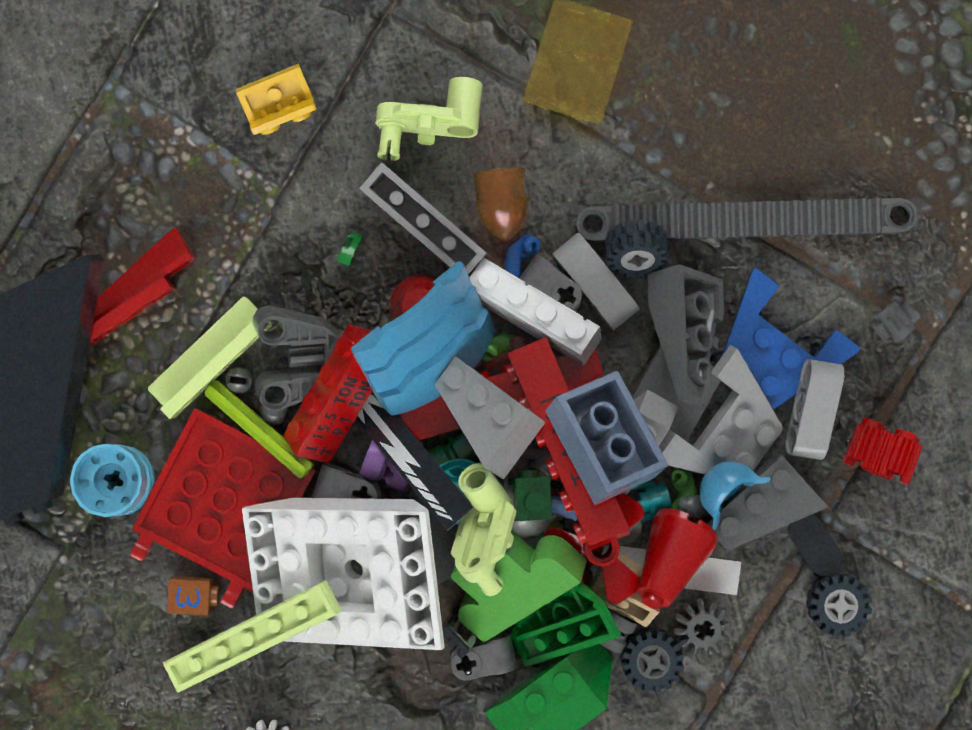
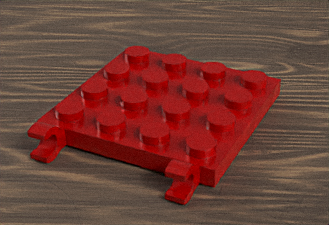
[129,408,317,609]

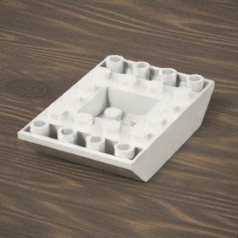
[242,498,445,650]

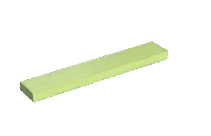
[163,580,342,693]

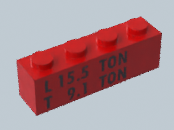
[283,324,372,463]

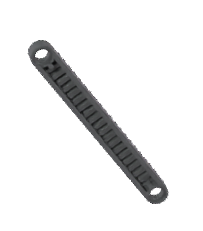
[575,198,918,242]

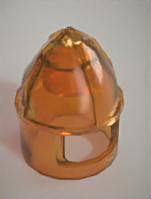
[473,168,530,241]

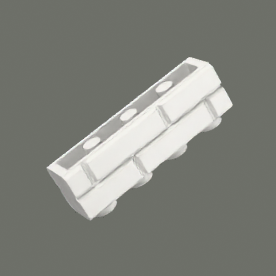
[469,258,602,366]

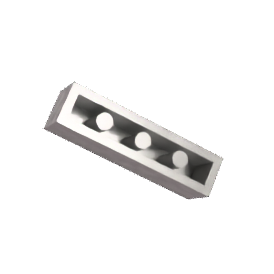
[359,162,487,276]

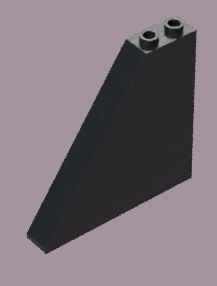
[0,254,104,526]

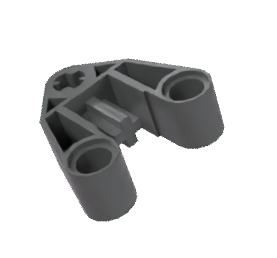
[252,305,342,411]

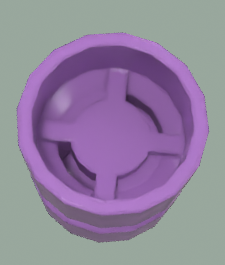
[359,440,408,493]

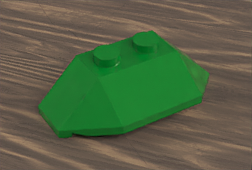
[511,580,621,667]
[484,644,613,730]

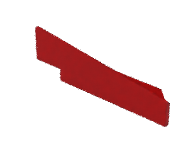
[89,228,197,347]

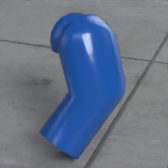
[504,234,540,278]

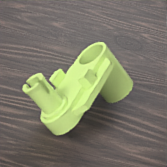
[375,77,483,161]
[450,463,517,596]

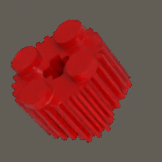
[843,417,923,485]

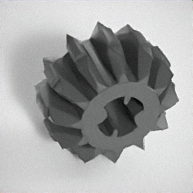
[673,598,732,658]

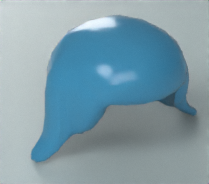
[700,461,771,530]

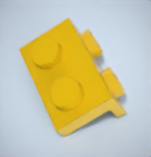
[236,63,317,135]

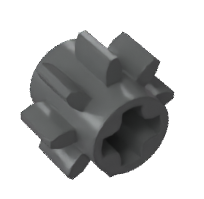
[873,300,917,343]

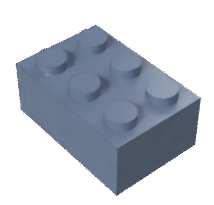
[545,371,668,505]

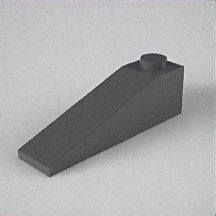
[647,264,724,406]

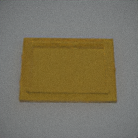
[523,0,633,125]

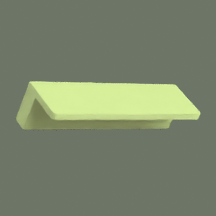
[148,297,273,419]

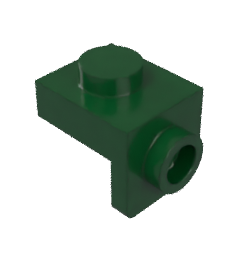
[508,470,552,521]

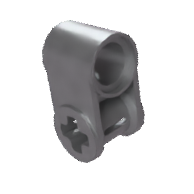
[519,254,582,311]
[312,463,381,499]
[450,634,518,681]

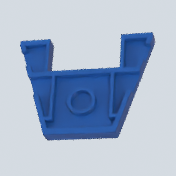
[721,267,861,409]

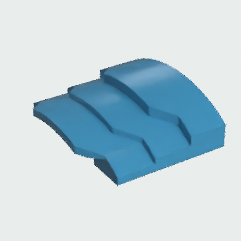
[350,260,496,416]

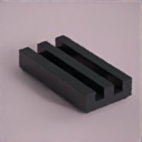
[442,607,477,659]

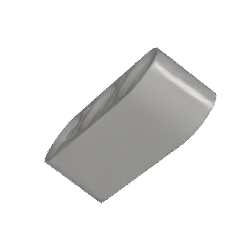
[552,233,640,331]
[785,359,844,460]

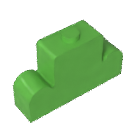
[451,530,587,643]

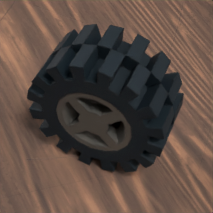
[621,627,684,693]

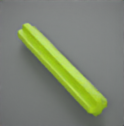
[205,380,313,479]

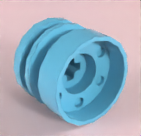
[70,444,156,517]

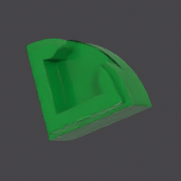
[337,232,364,268]

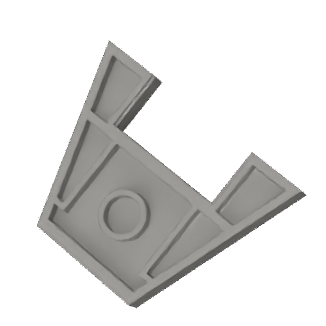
[659,345,784,474]

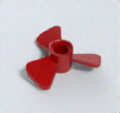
[543,493,644,604]

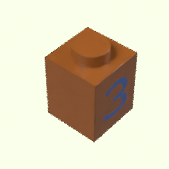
[167,575,220,616]

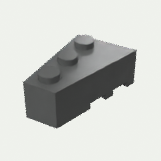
[702,454,828,551]

